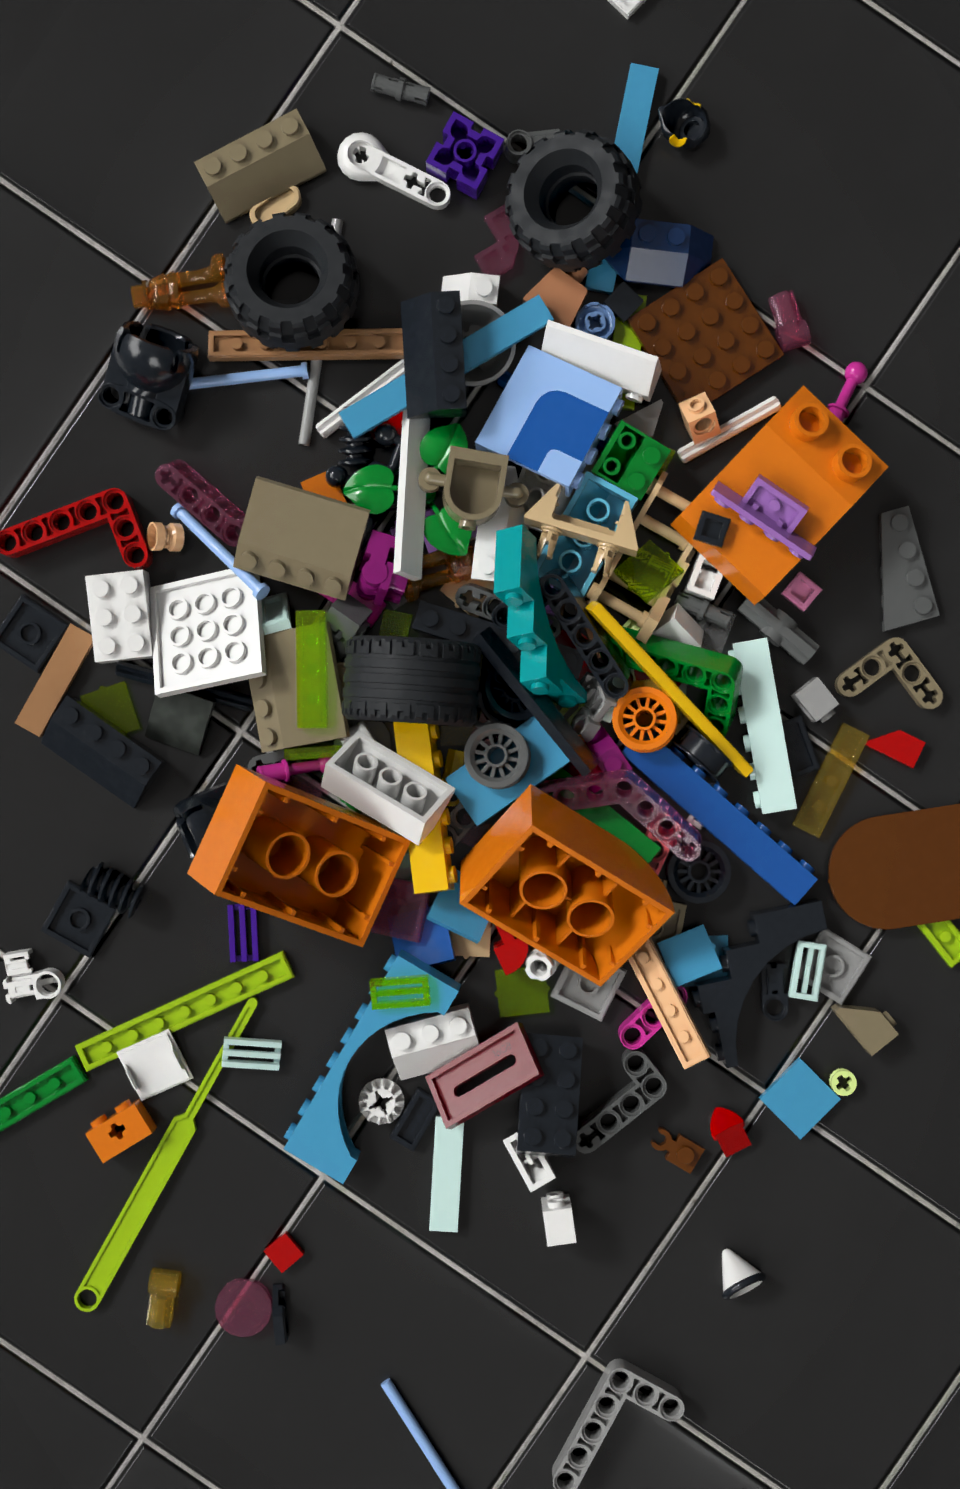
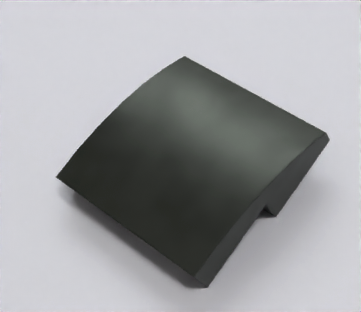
[145,692,216,756]

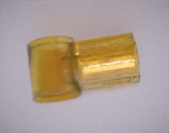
[146,1267,182,1329]

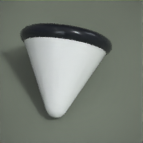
[722,1248,766,1300]

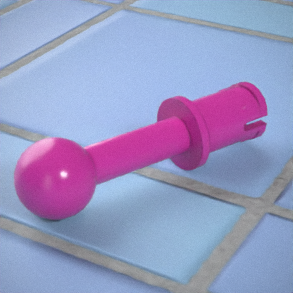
[827,362,868,422]
[256,752,335,782]

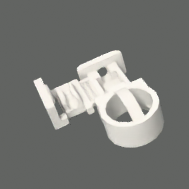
[3,948,65,1004]

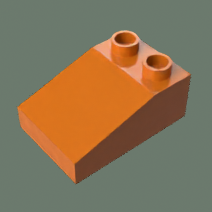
[671,385,889,605]

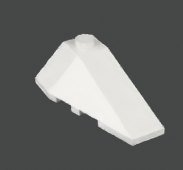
[471,466,529,581]

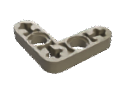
[835,637,943,709]

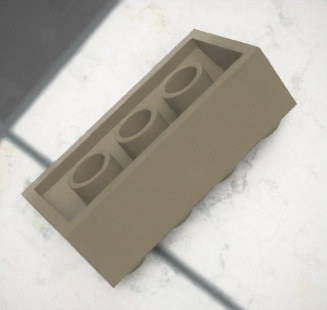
[194,108,327,224]

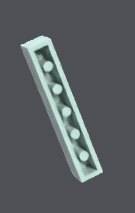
[728,637,797,814]

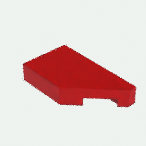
[864,730,926,768]

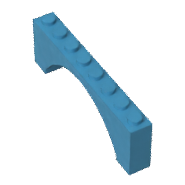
[284,949,461,1184]

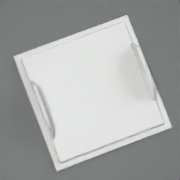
[116,1029,194,1101]

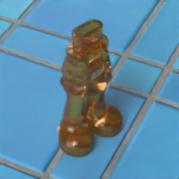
[131,253,230,311]
[404,545,475,603]

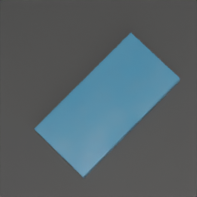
[445,716,570,827]

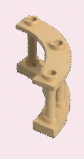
[585,471,696,644]

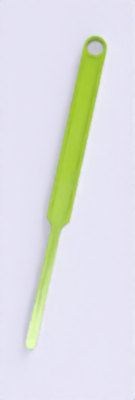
[74,997,259,1312]

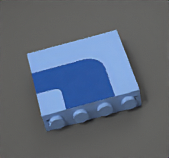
[475,345,625,497]

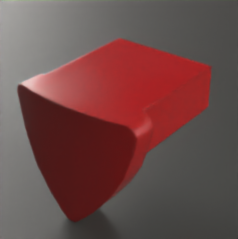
[710,1107,752,1157]

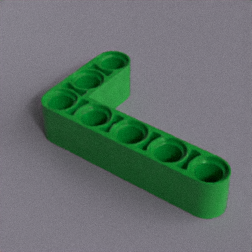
[599,626,743,736]

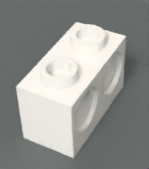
[683,552,723,602]
[541,1191,577,1247]

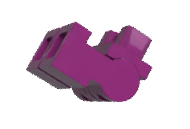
[356,530,408,607]

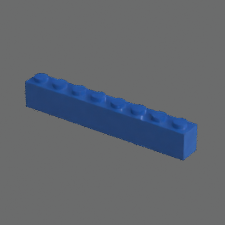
[621,730,818,905]

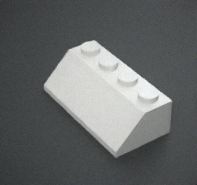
[541,320,662,403]
[321,731,456,846]

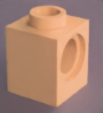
[678,392,721,445]

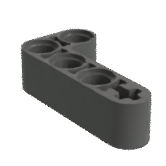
[576,1048,667,1153]

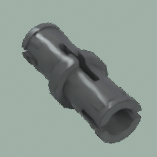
[371,72,431,106]
[673,590,733,629]

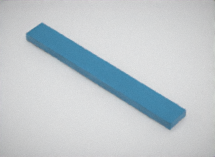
[585,63,659,295]
[339,295,554,440]

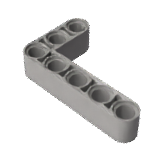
[552,1359,685,1489]

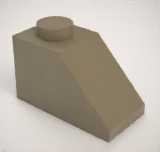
[830,1004,899,1056]

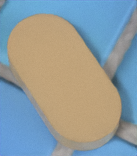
[249,186,302,224]

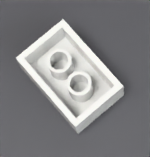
[85,569,153,664]

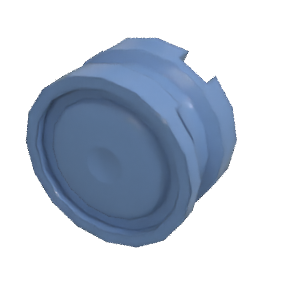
[574,302,615,340]

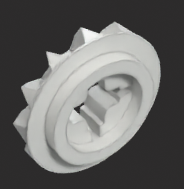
[359,1078,404,1125]

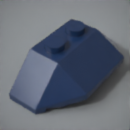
[605,218,714,288]

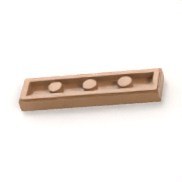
[15,623,93,737]

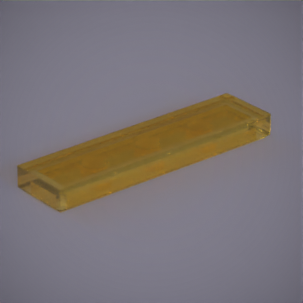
[792,723,870,838]

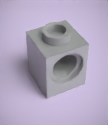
[790,677,839,723]

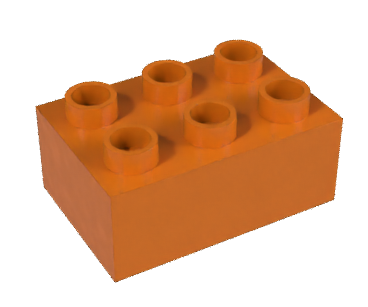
[187,764,411,948]

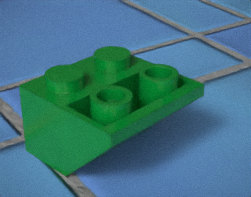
[591,420,671,501]

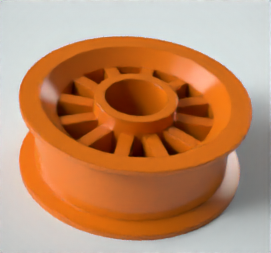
[612,687,678,753]

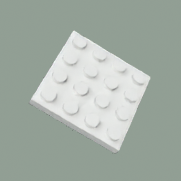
[149,569,267,698]

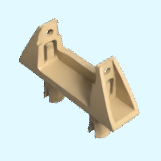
[524,483,638,577]

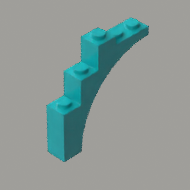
[494,524,587,708]

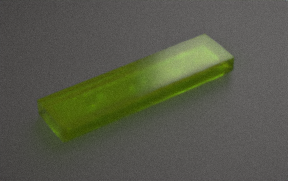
[296,610,328,728]

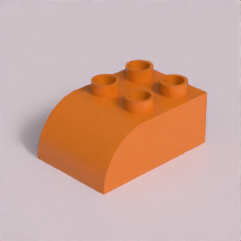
[460,784,675,987]

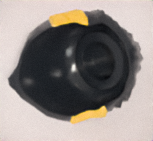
[658,98,711,148]

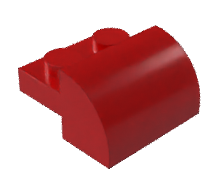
[493,926,528,976]

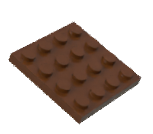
[626,258,784,403]

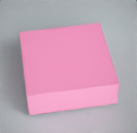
[781,571,822,612]

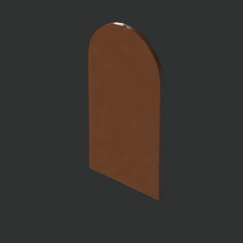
[828,804,960,929]

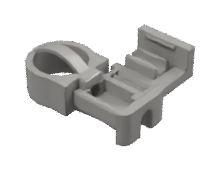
[571,672,617,743]

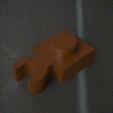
[650,1127,705,1174]

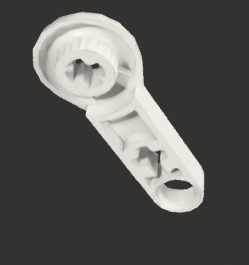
[337,132,451,210]

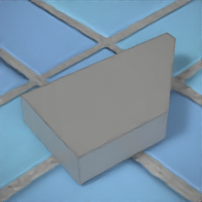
[614,399,663,438]

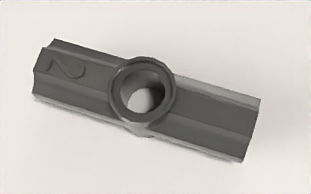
[737,598,820,665]

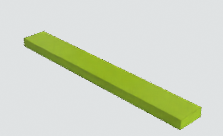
[75,950,295,1072]

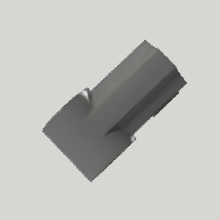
[504,129,560,164]

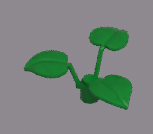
[343,423,472,556]

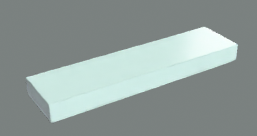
[429,1115,464,1232]

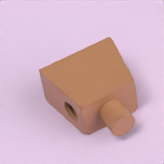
[522,267,588,328]

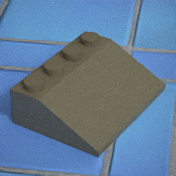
[233,476,371,601]
[249,622,350,753]

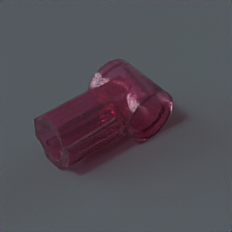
[768,290,811,352]

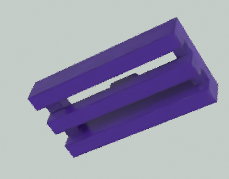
[227,904,260,962]

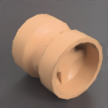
[146,522,184,552]

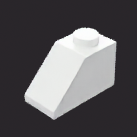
[441,272,500,307]

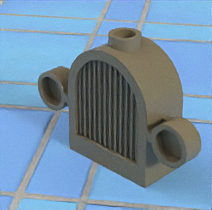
[418,446,529,531]

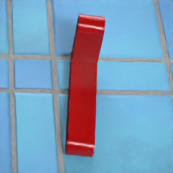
[0,488,153,570]

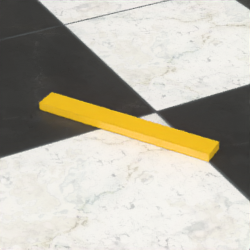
[585,601,754,777]

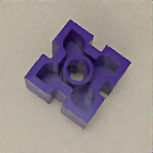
[426,111,504,200]

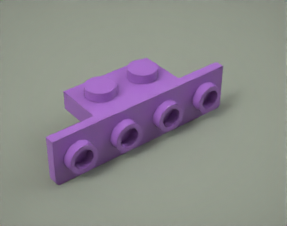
[711,474,817,561]

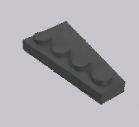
[879,506,940,632]

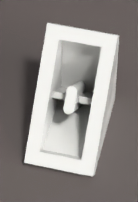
[652,603,704,648]
[503,1132,556,1192]

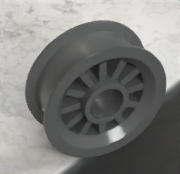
[464,723,531,789]

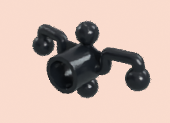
[325,423,401,551]

